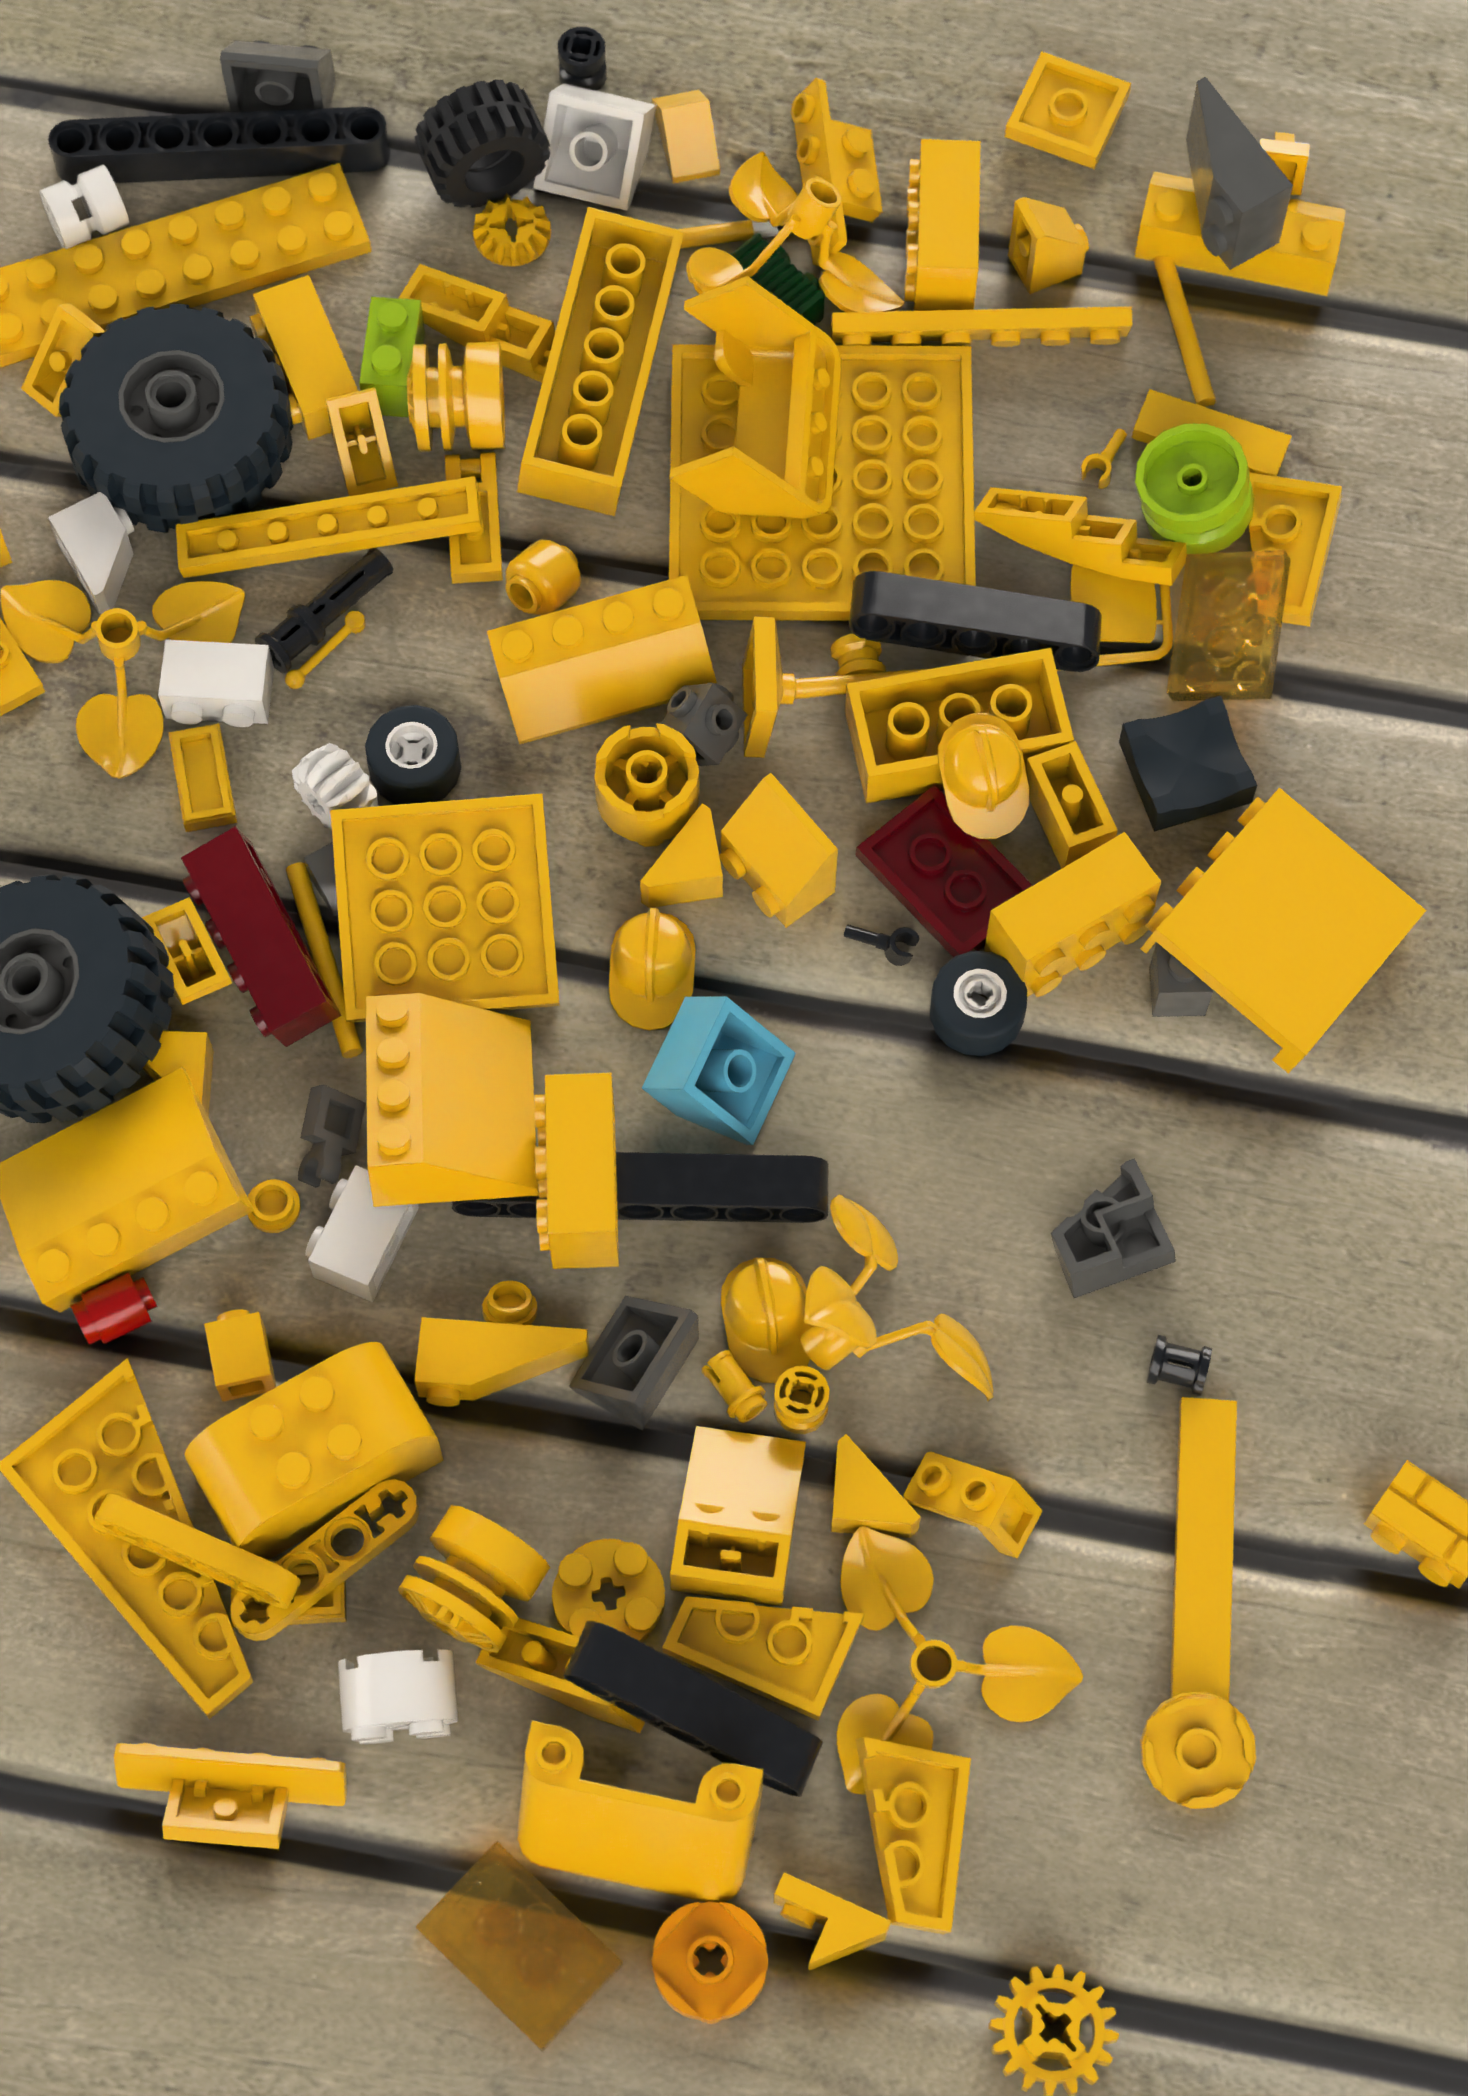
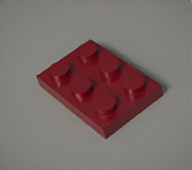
[856,785,1033,958]

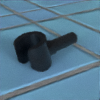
[844,924,920,966]

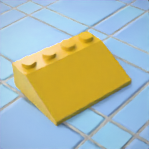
[366,993,539,1207]
[0,1067,254,1313]

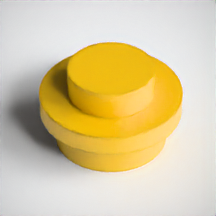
[247,1179,301,1233]
[482,1280,537,1325]

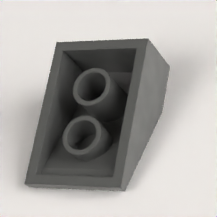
[1186,77,1293,270]

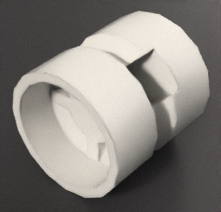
[39,165,129,249]

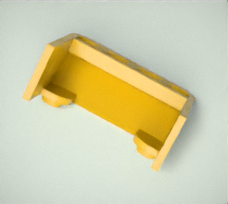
[669,276,841,518]

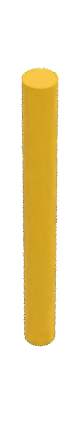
[1153,256,1216,407]
[285,862,363,1058]

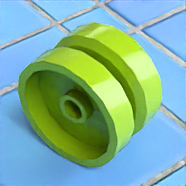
[1135,424,1254,556]

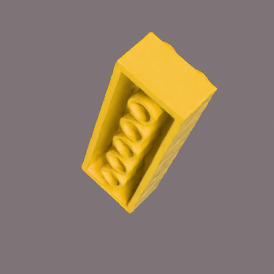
[517,207,685,516]

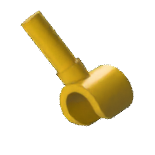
[1081,429,1127,489]

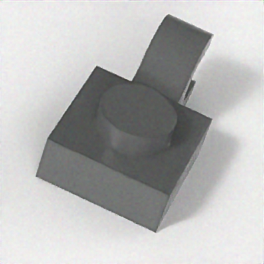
[298,1084,366,1188]

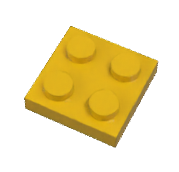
[1005,51,1132,170]

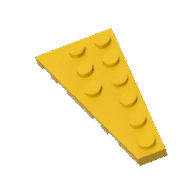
[0,1358,254,1720]

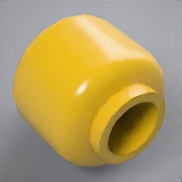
[505,539,581,615]

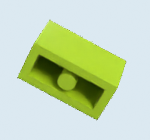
[359,297,425,418]

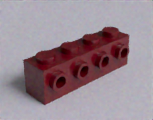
[181,826,342,1047]

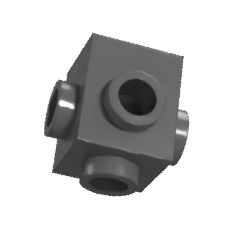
[661,682,748,766]

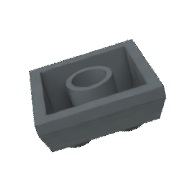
[220,40,336,112]

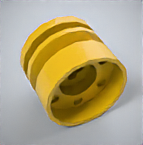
[407,341,505,452]
[397,1505,550,1653]

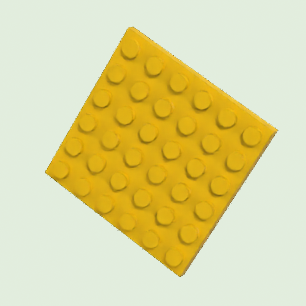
[669,344,976,621]

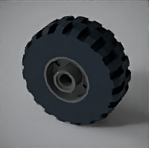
[59,304,294,533]
[0,874,174,1124]

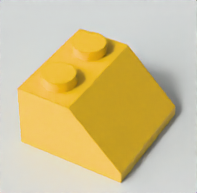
[719,773,838,928]

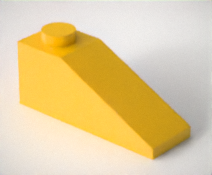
[414,1317,589,1407]
[475,1618,645,1733]

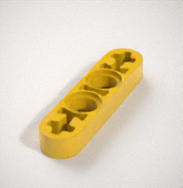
[230,1479,419,1641]
[94,1493,301,1609]

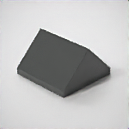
[569,1295,699,1431]

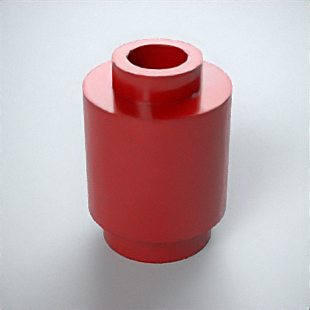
[70,1272,157,1345]

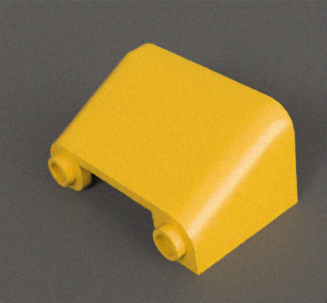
[518,1721,763,1903]

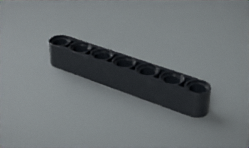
[48,107,390,185]
[452,1152,829,1223]

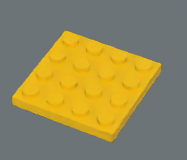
[330,793,560,1022]

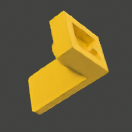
[903,1451,1043,1558]

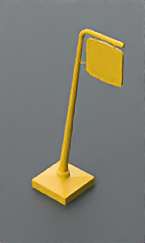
[742,564,1173,758]

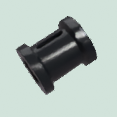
[1146,1335,1212,1396]

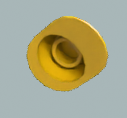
[938,713,1029,839]
[609,908,696,1031]
[721,1257,814,1383]

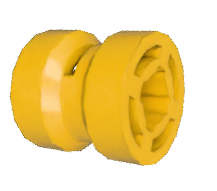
[773,1366,829,1434]

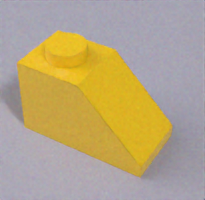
[1008,197,1089,295]

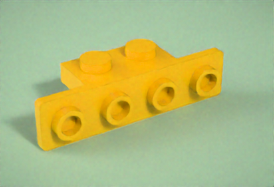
[791,78,883,266]
[114,1743,347,1849]

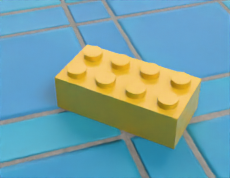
[845,648,1074,804]

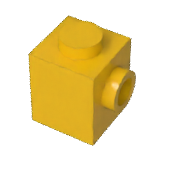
[204,1309,276,1402]

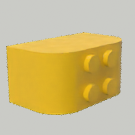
[184,1342,444,1560]

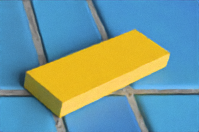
[1132,389,1292,476]

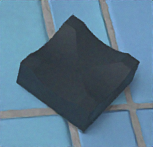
[1119,695,1257,832]

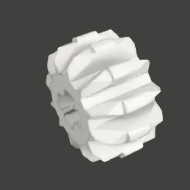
[292,743,378,830]

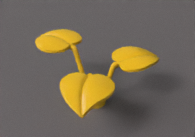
[686,151,906,312]
[1,580,245,779]
[801,1194,993,1401]
[837,1526,1083,1794]

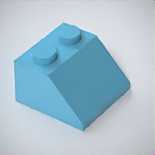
[642,996,796,1145]

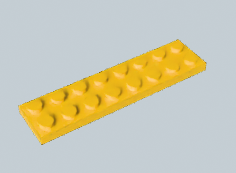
[0,163,372,368]

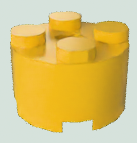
[594,723,700,847]

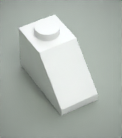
[48,492,135,616]

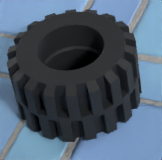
[414,80,550,208]

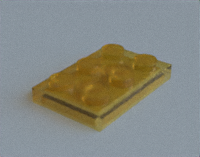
[1166,550,1291,701]
[415,1841,623,2052]

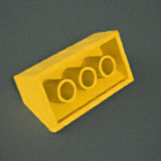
[1134,171,1346,296]
[487,575,717,745]

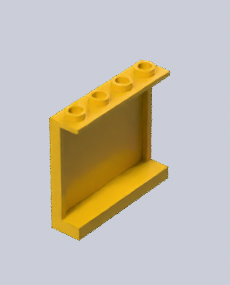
[1140,788,1427,1074]

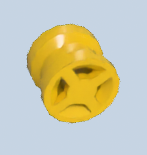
[830,633,886,676]

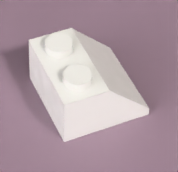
[533,83,657,211]

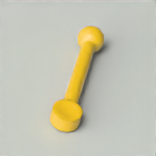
[285,611,365,689]

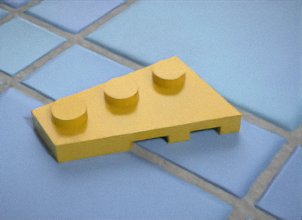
[1248,472,1342,627]
[662,1596,864,1721]
[856,1737,971,1934]

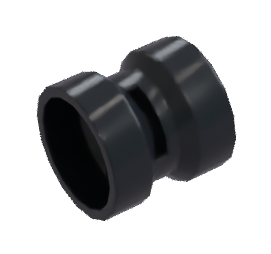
[558,26,607,91]

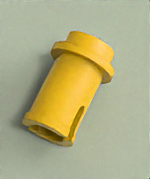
[701,1350,768,1423]

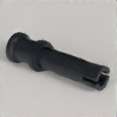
[255,548,393,673]

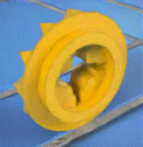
[473,194,551,267]

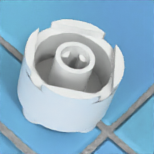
[338,1649,458,1744]

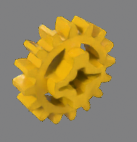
[989,1964,1119,2096]

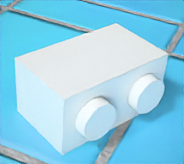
[158,640,274,727]
[305,1165,419,1302]

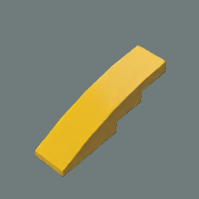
[399,264,555,383]
[974,487,1187,586]

